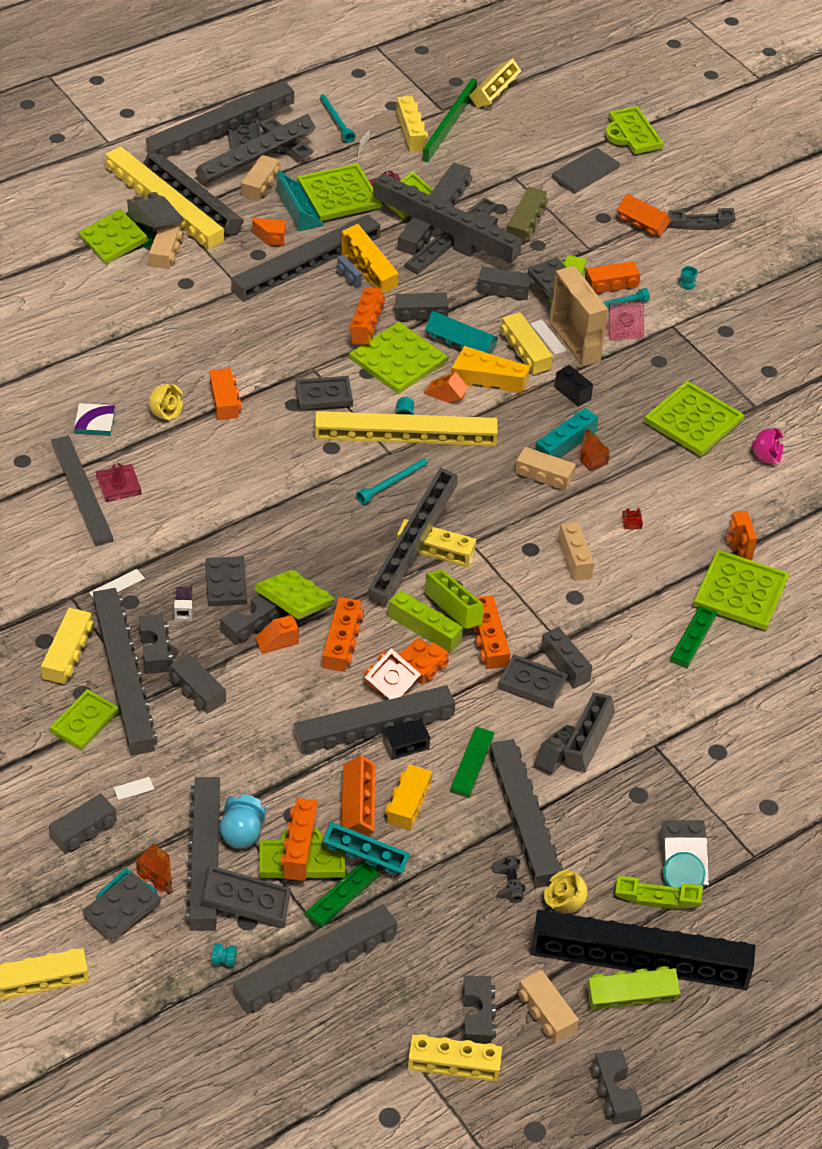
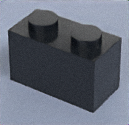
[555,365,593,407]
[383,719,430,760]

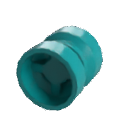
[679,266,698,290]
[395,397,414,415]
[212,943,237,968]

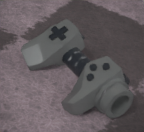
[492,855,526,903]

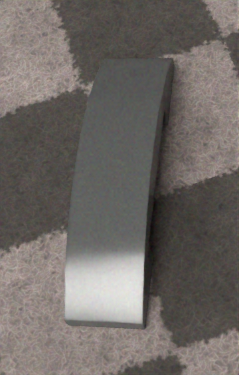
[260,117,314,159]
[668,208,736,230]

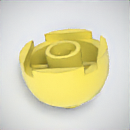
[149,384,183,420]
[544,869,588,914]

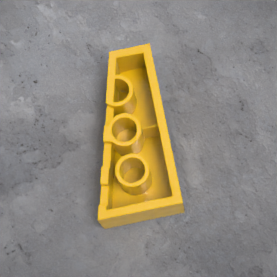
[341,224,399,294]
[451,346,530,393]

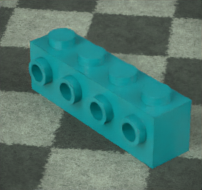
[425,311,499,354]
[535,408,598,458]
[322,821,410,875]

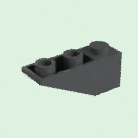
[534,725,575,772]

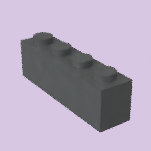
[563,692,615,771]

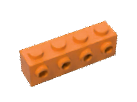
[350,287,385,344]
[472,595,511,669]
[322,597,364,672]
[342,755,375,836]
[281,798,318,881]

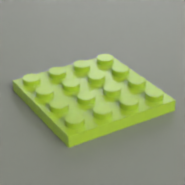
[297,163,382,221]
[349,322,448,395]
[644,381,744,457]
[693,549,790,631]

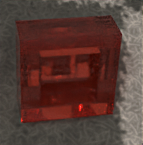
[622,508,643,529]

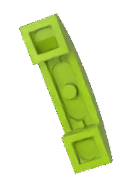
[615,875,703,909]

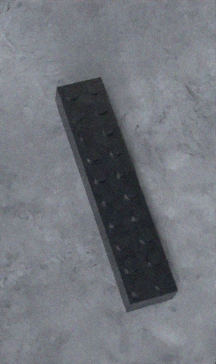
[530,910,756,990]

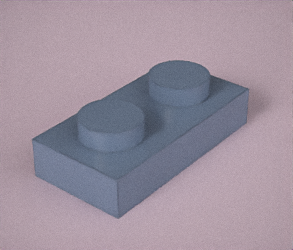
[336,255,362,289]

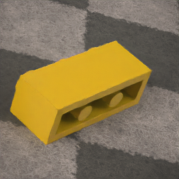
[385,764,432,831]

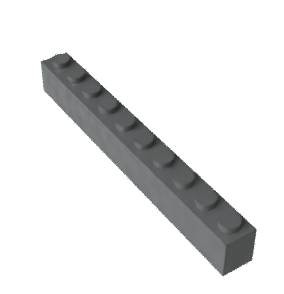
[146,80,294,158]
[373,173,522,263]
[231,215,380,302]
[93,588,158,756]

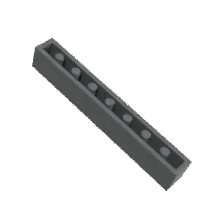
[195,114,316,185]
[143,153,244,235]
[398,162,472,256]
[368,467,457,607]
[294,685,455,754]
[489,739,563,889]
[186,777,220,931]
[233,904,397,1014]

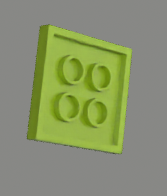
[78,209,148,265]
[254,569,335,619]

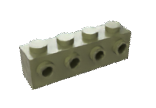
[506,186,548,244]

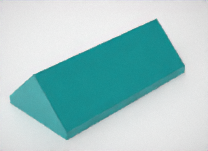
[277,171,323,231]

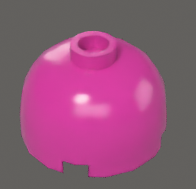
[752,428,784,465]

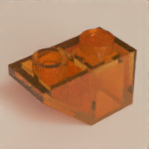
[580,429,610,472]
[136,844,172,895]

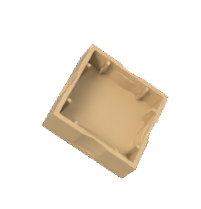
[550,265,608,367]

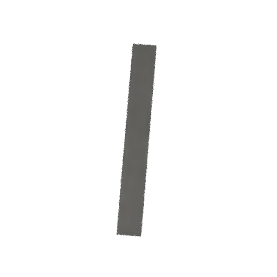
[405,197,498,275]
[51,435,114,546]

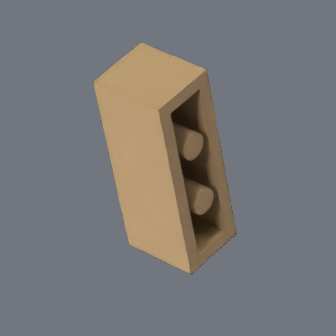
[241,155,281,201]
[149,223,184,269]
[515,447,576,491]
[558,522,594,581]
[518,970,579,1043]

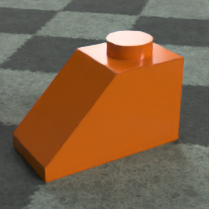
[252,218,286,246]
[424,371,468,403]
[255,615,299,654]

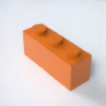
[616,194,671,237]
[585,261,640,293]
[209,368,242,420]

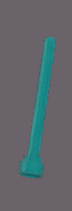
[320,94,356,143]
[603,288,650,308]
[356,458,428,505]

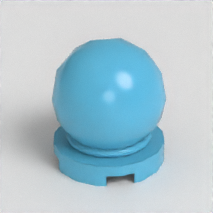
[220,794,267,849]

